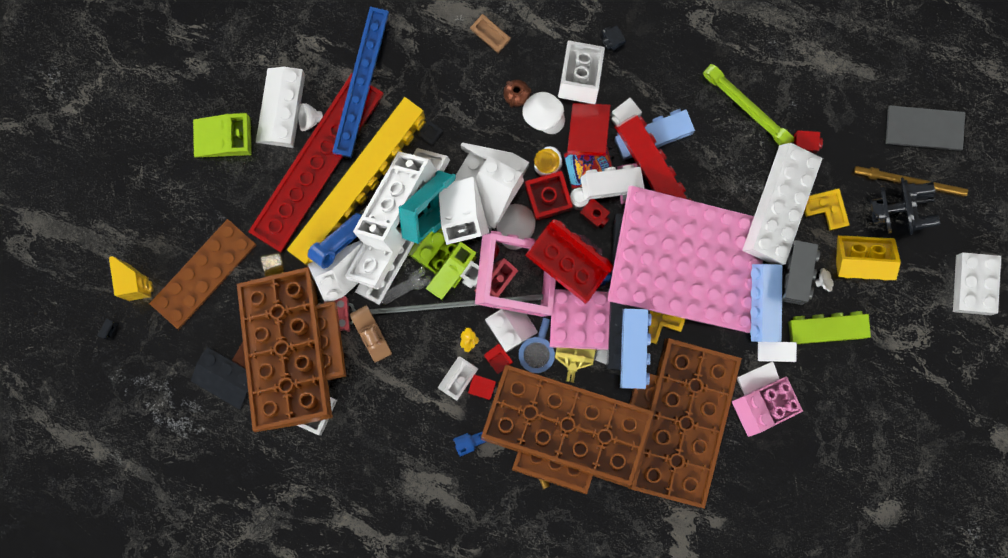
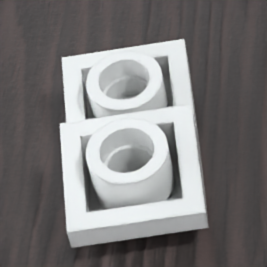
[758,342,797,362]

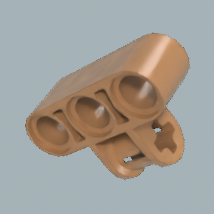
[349,305,392,363]

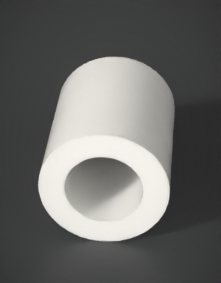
[570,188,589,210]

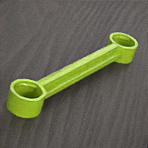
[703,64,795,145]

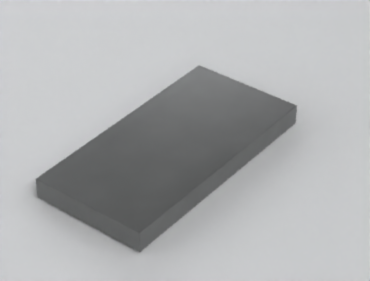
[886,105,965,151]

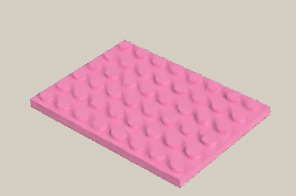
[607,186,763,333]

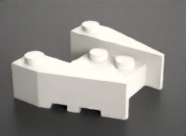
[454,143,529,231]

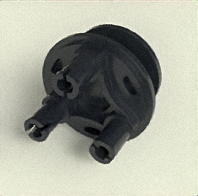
[870,177,940,235]

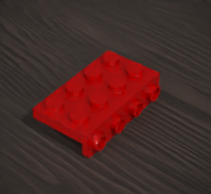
[525,219,613,304]

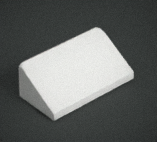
[438,356,478,401]
[737,361,779,395]

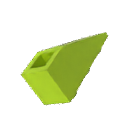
[426,242,476,300]

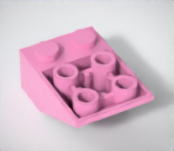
[732,376,803,437]

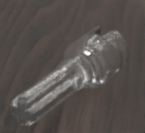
[381,266,431,305]

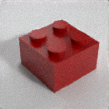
[525,171,573,221]

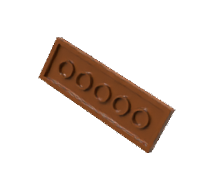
[149,219,256,330]

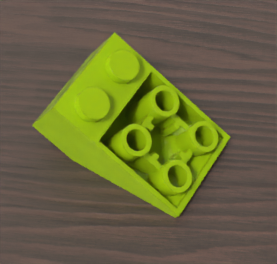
[193,113,251,157]
[408,229,477,288]

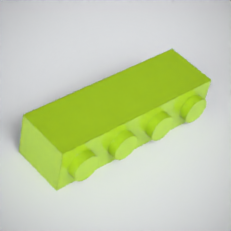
[788,311,871,344]

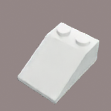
[558,41,605,104]
[475,156,524,229]
[308,240,363,303]

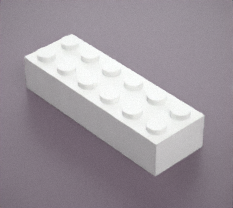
[742,143,822,265]

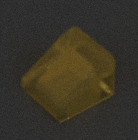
[260,253,284,277]

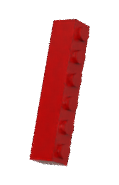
[615,115,692,201]

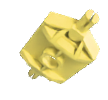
[555,348,596,383]

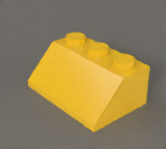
[836,235,901,280]
[109,256,153,301]

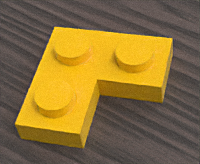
[804,189,849,230]
[649,311,685,344]

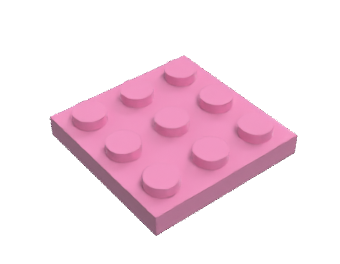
[550,289,610,350]

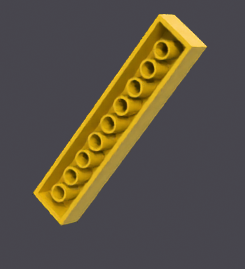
[287,97,425,266]

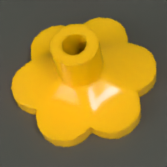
[460,328,479,352]

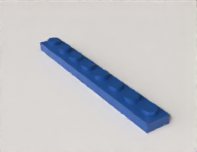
[332,7,389,158]

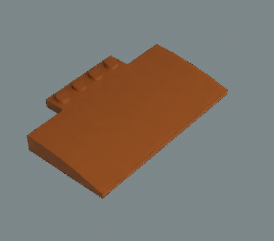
[237,267,346,432]
[628,338,742,509]
[481,365,654,494]

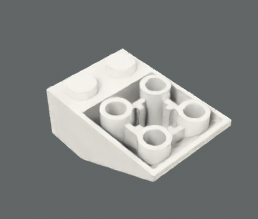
[439,177,489,245]

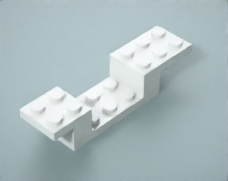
[345,148,450,289]

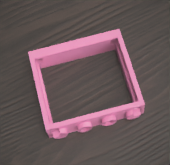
[475,231,556,317]

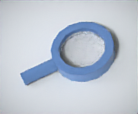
[518,318,555,374]

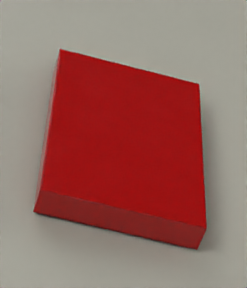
[567,103,611,156]

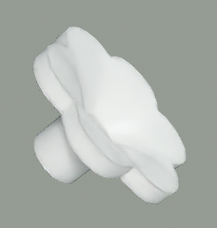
[815,268,834,292]

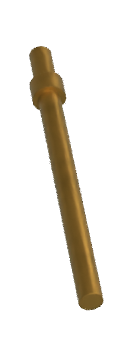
[854,166,968,196]

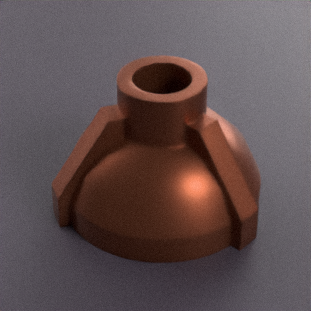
[504,80,532,107]

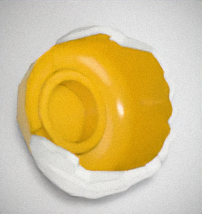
[534,146,562,176]

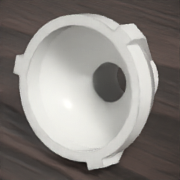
[298,103,323,131]

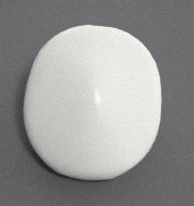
[522,92,565,134]
[497,204,536,250]

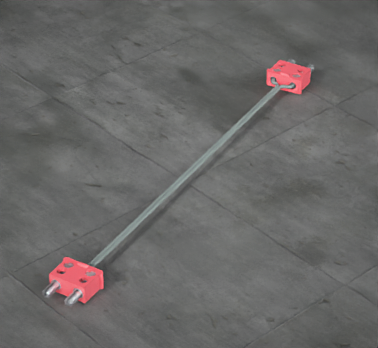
[319,288,610,332]

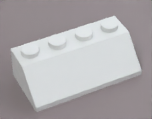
[256,67,305,148]

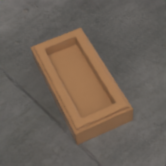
[470,14,511,53]

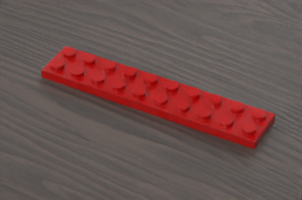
[248,73,384,253]

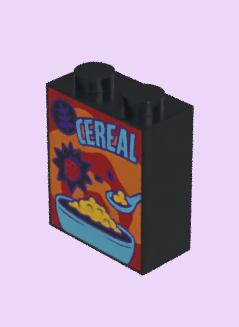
[562,143,617,193]

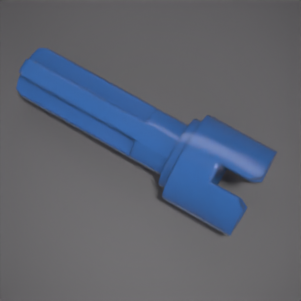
[453,431,486,456]

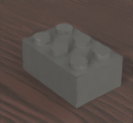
[782,240,820,305]

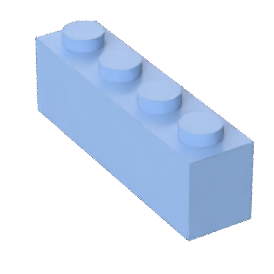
[614,109,695,161]
[750,264,782,342]
[620,309,651,389]

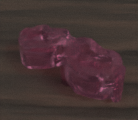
[579,235,602,256]

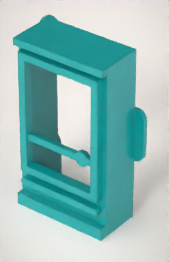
[398,170,456,244]

